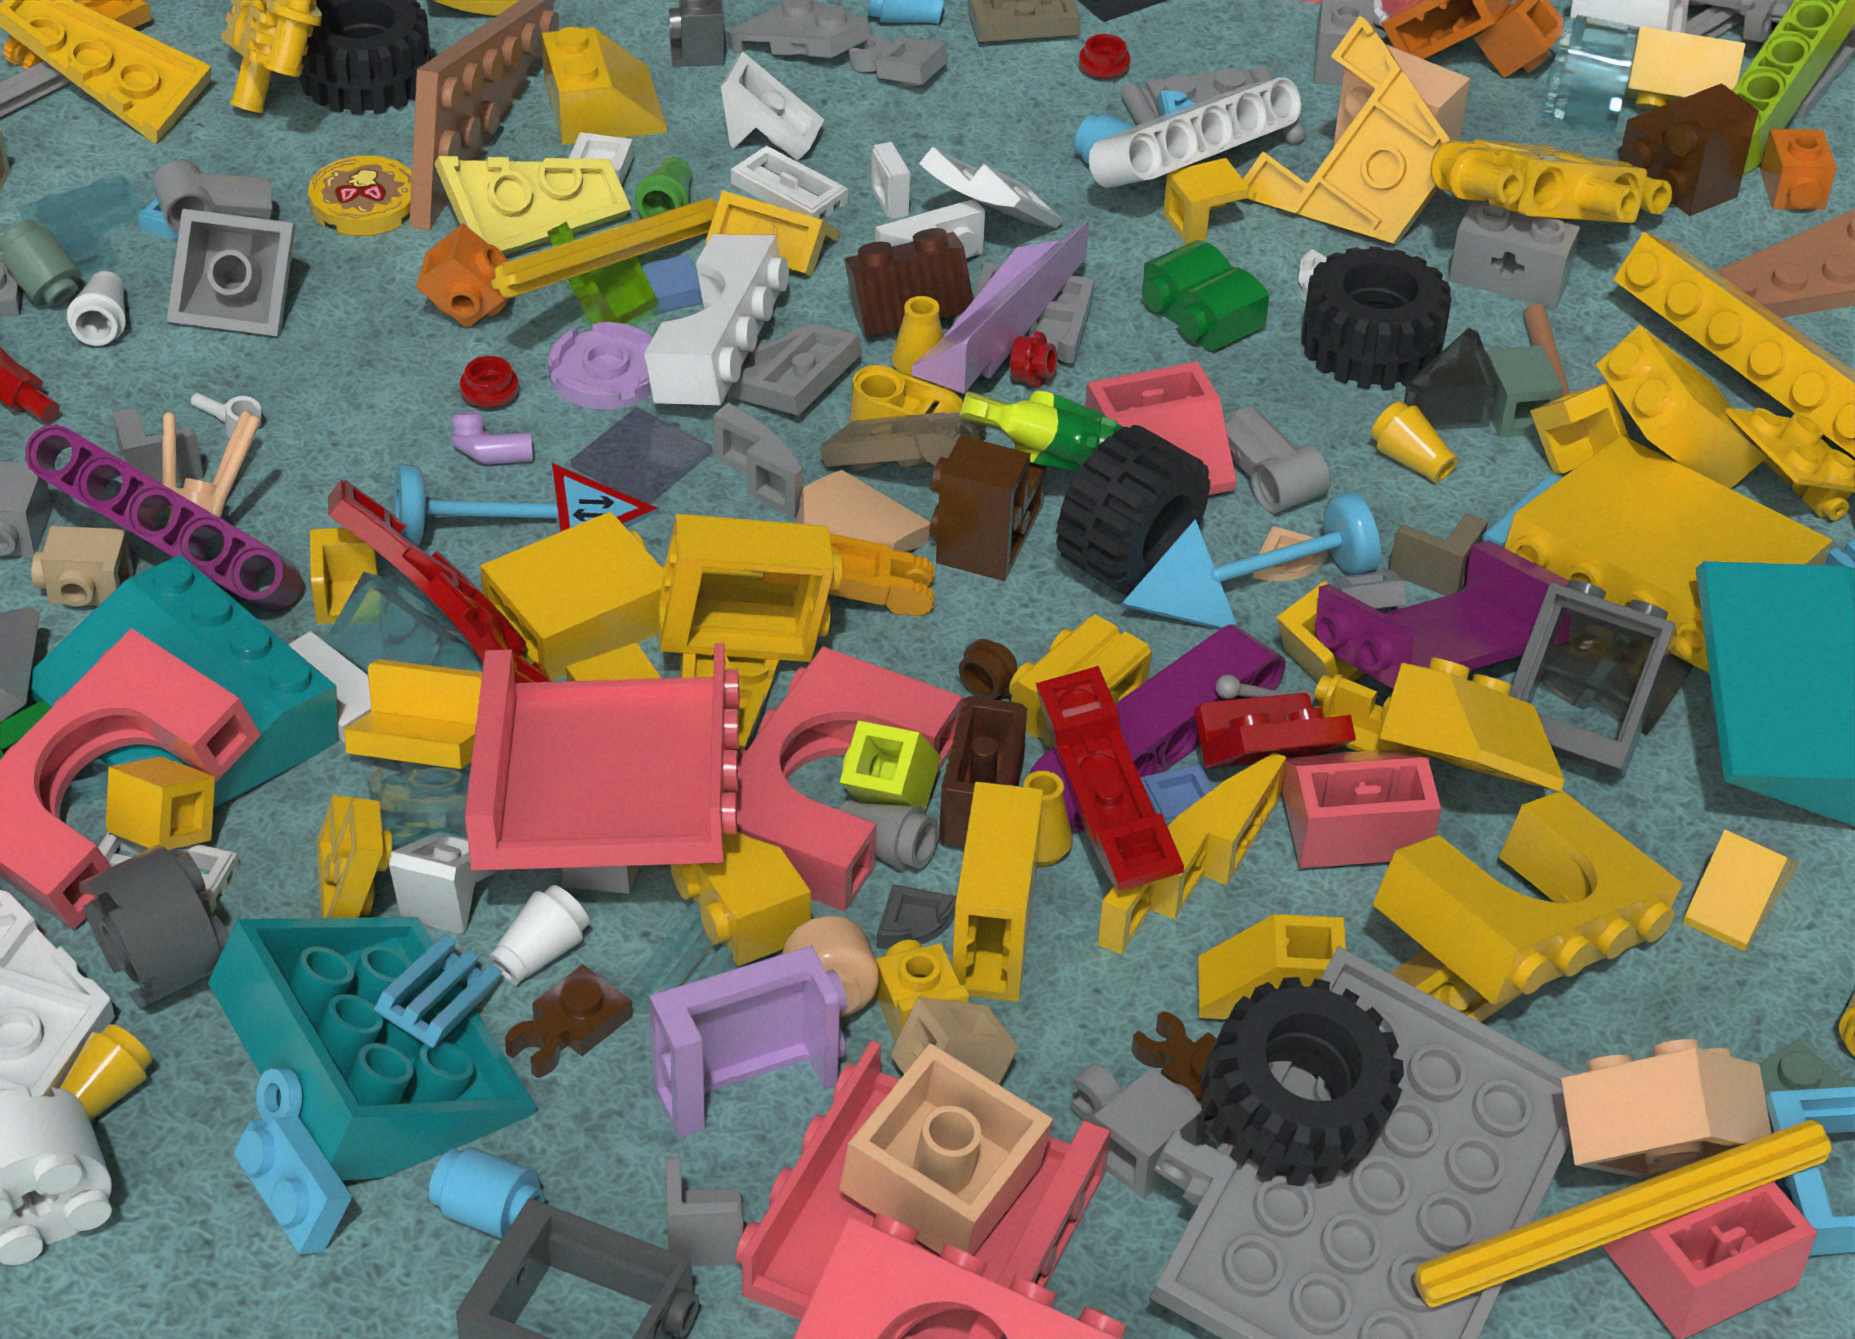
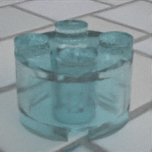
[1543,14,1639,131]

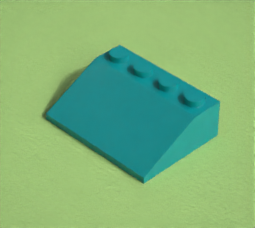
[28,554,338,808]
[1696,561,1855,826]
[208,917,537,1181]

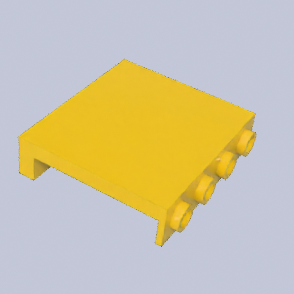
[1504,435,1833,674]

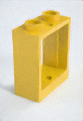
[657,514,842,662]

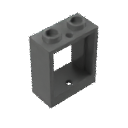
[1509,579,1677,778]
[456,1198,699,1339]

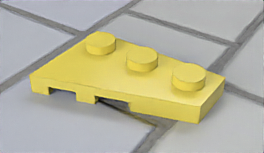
[434,156,631,256]

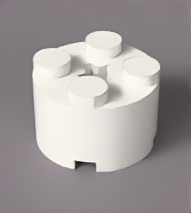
[0,1086,112,1266]

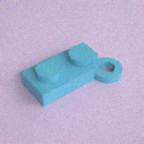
[233,1068,352,1255]

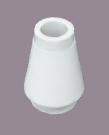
[67,271,126,346]
[488,885,590,986]

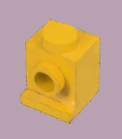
[875,940,969,1043]

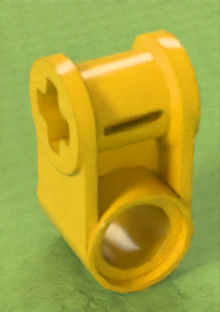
[849,365,963,462]

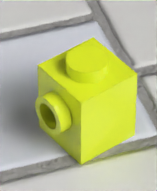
[839,720,941,811]

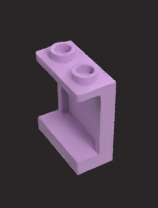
[649,946,847,1138]

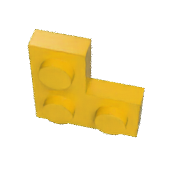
[316,795,392,918]

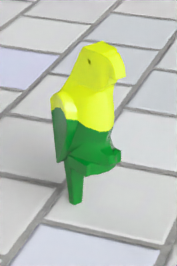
[960,391,1123,471]

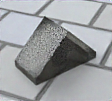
[1404,327,1498,430]

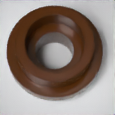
[959,639,1018,699]

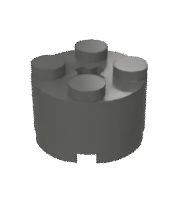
[79,845,230,1008]

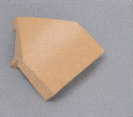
[795,470,931,552]

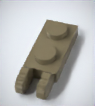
[819,412,988,471]

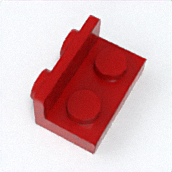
[1194,693,1356,769]

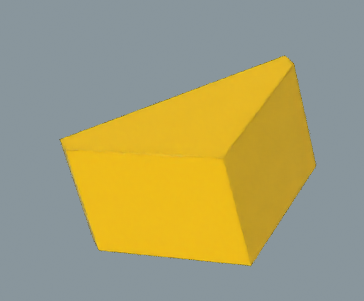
[1683,830,1799,952]

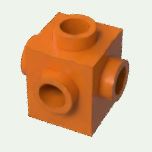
[416,223,509,327]

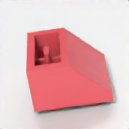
[1085,361,1236,495]
[1282,748,1441,868]
[1602,1181,1817,1339]

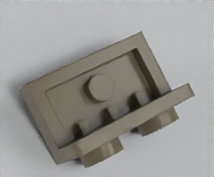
[967,0,1080,42]

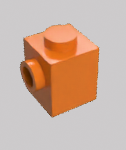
[1473,0,1569,78]
[1760,129,1837,210]

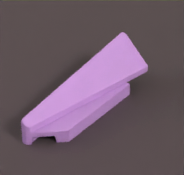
[912,222,1089,394]

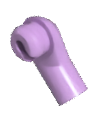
[450,411,533,465]

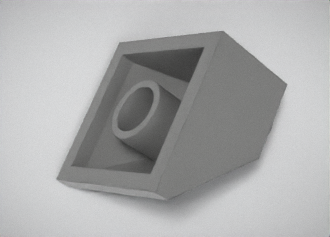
[166,208,296,337]

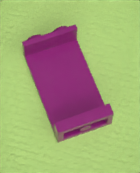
[1315,540,1572,689]

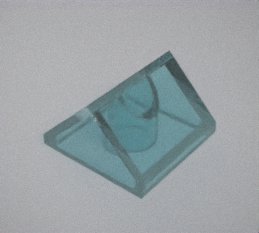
[324,571,483,675]

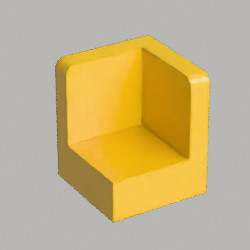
[1163,158,1249,244]
[1530,382,1630,474]
[310,527,380,624]
[1276,580,1364,682]
[106,757,215,850]

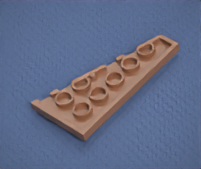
[409,0,559,230]
[1715,209,1855,317]

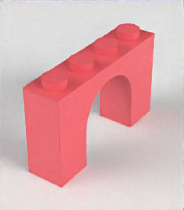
[0,628,261,930]
[725,647,962,912]
[794,1213,1128,1339]

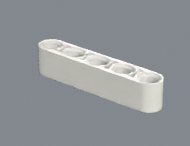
[1089,77,1301,188]

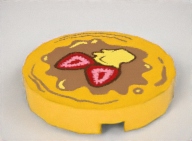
[308,155,412,236]

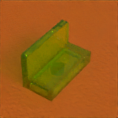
[547,222,659,324]

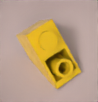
[1197,914,1346,1019]

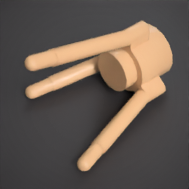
[162,411,260,525]

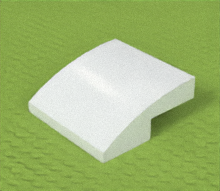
[919,147,1063,228]

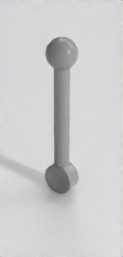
[1215,674,1317,708]

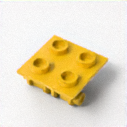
[1725,407,1855,521]

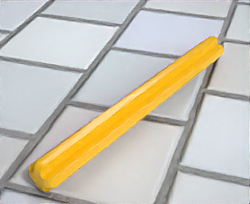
[491,198,717,298]
[1414,1120,1832,1307]

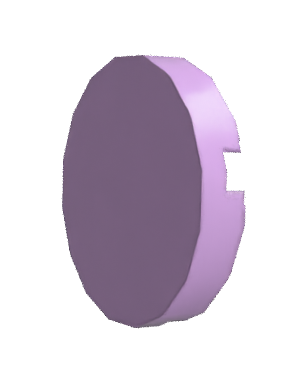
[547,322,653,410]

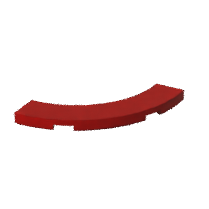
[328,480,551,683]

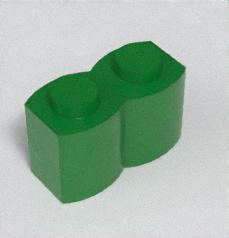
[1142,240,1269,351]

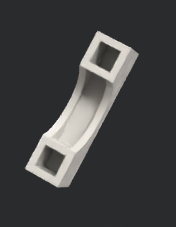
[644,234,789,405]

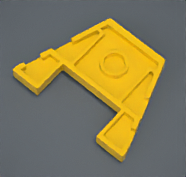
[1243,16,1452,245]

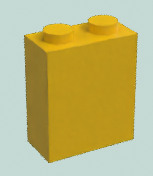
[1596,325,1768,489]
[480,511,665,681]
[952,782,1044,1002]

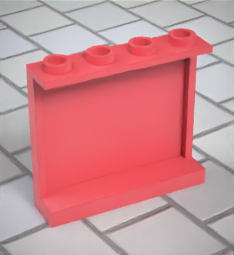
[465,643,740,871]
[735,1040,1111,1339]

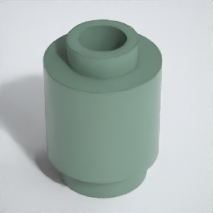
[0,220,81,307]

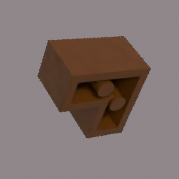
[1619,83,1759,217]
[929,435,1046,581]

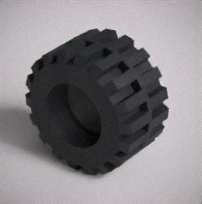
[299,0,431,114]
[1301,246,1452,389]
[1056,425,1211,596]
[1200,977,1404,1186]

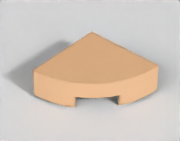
[1252,526,1329,581]

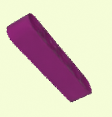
[25,424,302,611]
[1028,624,1286,832]

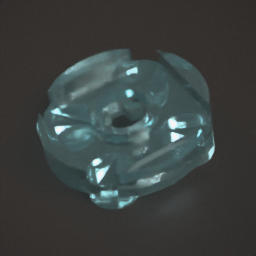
[368,761,471,837]

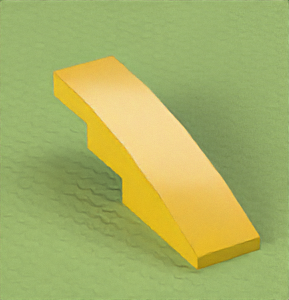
[1098,752,1286,955]

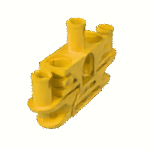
[220,0,322,113]
[1430,139,1672,223]

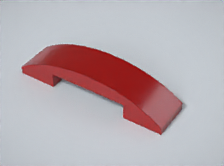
[1036,666,1184,891]

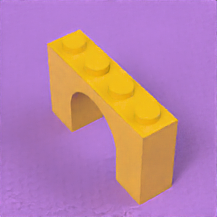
[1372,790,1683,1005]

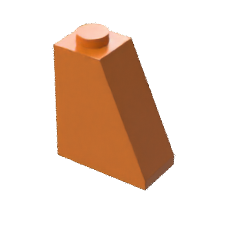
[1381,0,1512,59]

